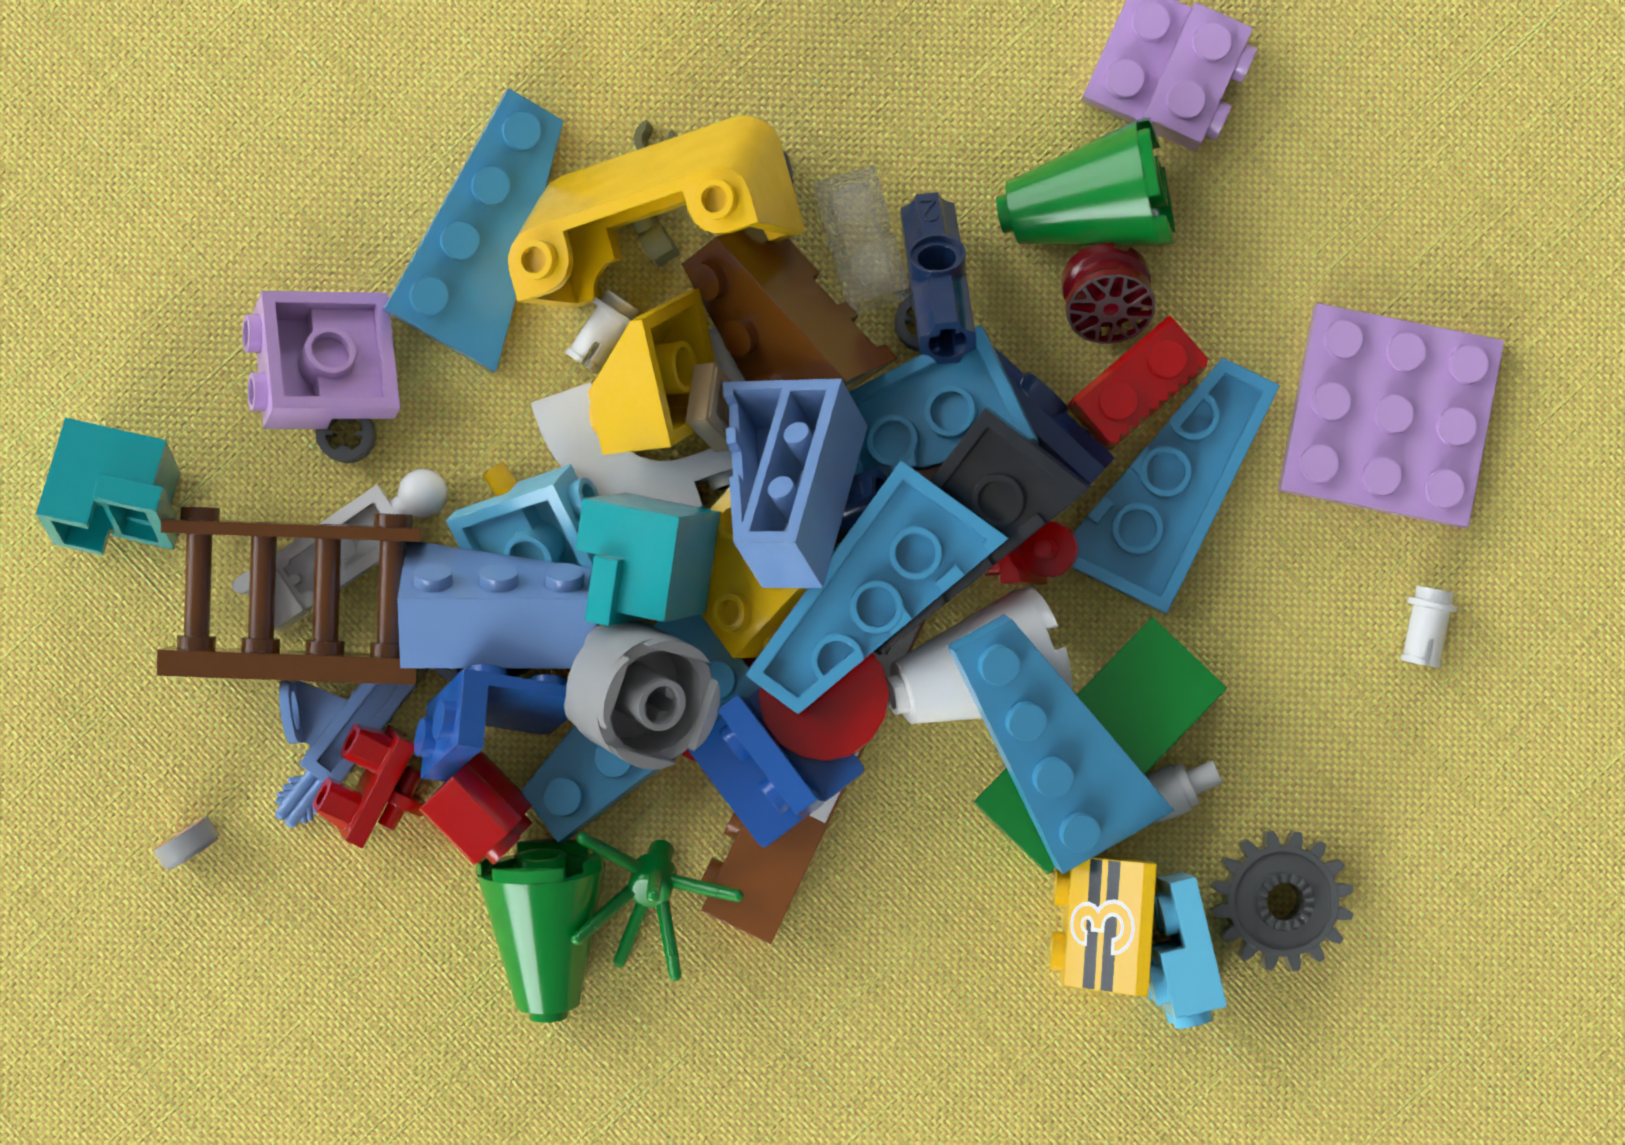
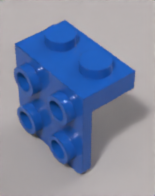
[414,664,568,782]

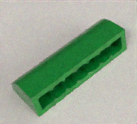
[974,617,1227,875]

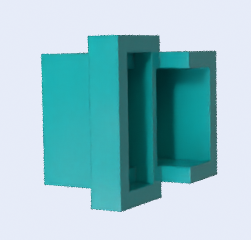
[36,417,180,556]
[576,493,721,626]

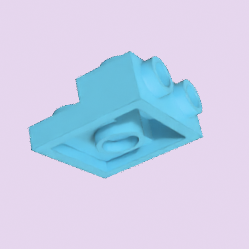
[446,464,599,568]
[1148,872,1227,1029]

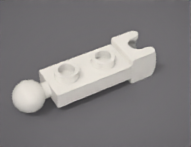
[232,469,448,636]

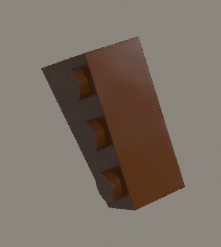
[681,227,898,391]

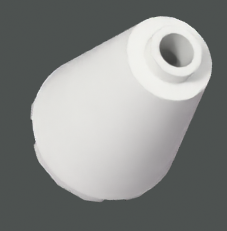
[887,587,1073,724]

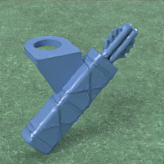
[275,668,429,828]

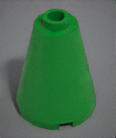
[996,117,1176,246]
[476,839,605,1023]

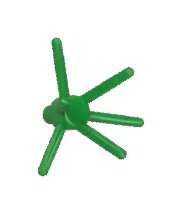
[571,832,744,981]

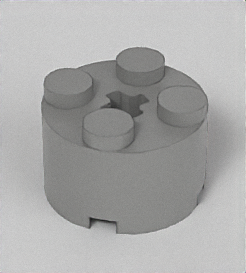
[564,621,721,769]

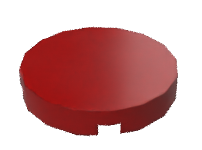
[758,653,890,762]

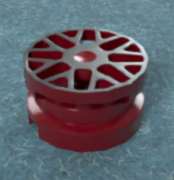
[1062,242,1155,344]

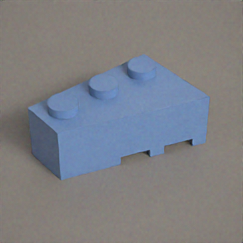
[722,379,867,588]
[397,541,599,669]

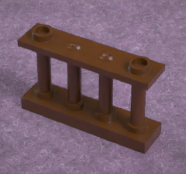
[156,507,430,685]

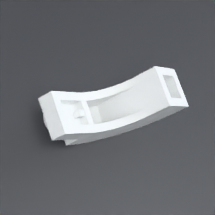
[531,382,733,508]

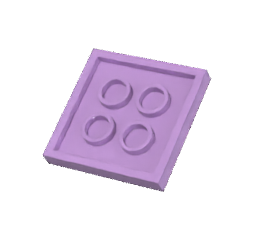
[1277,303,1504,528]

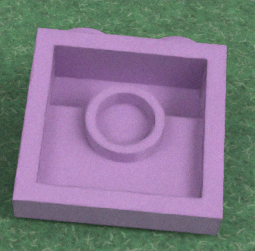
[1081,0,1257,152]
[242,291,400,429]

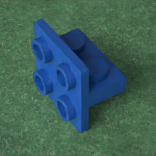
[688,688,865,847]

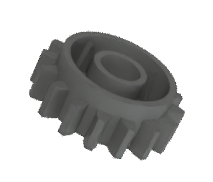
[1210,830,1354,971]

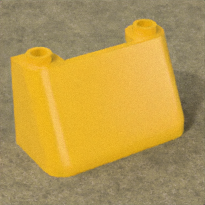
[508,115,806,309]

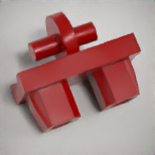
[984,522,1079,586]
[312,723,426,849]

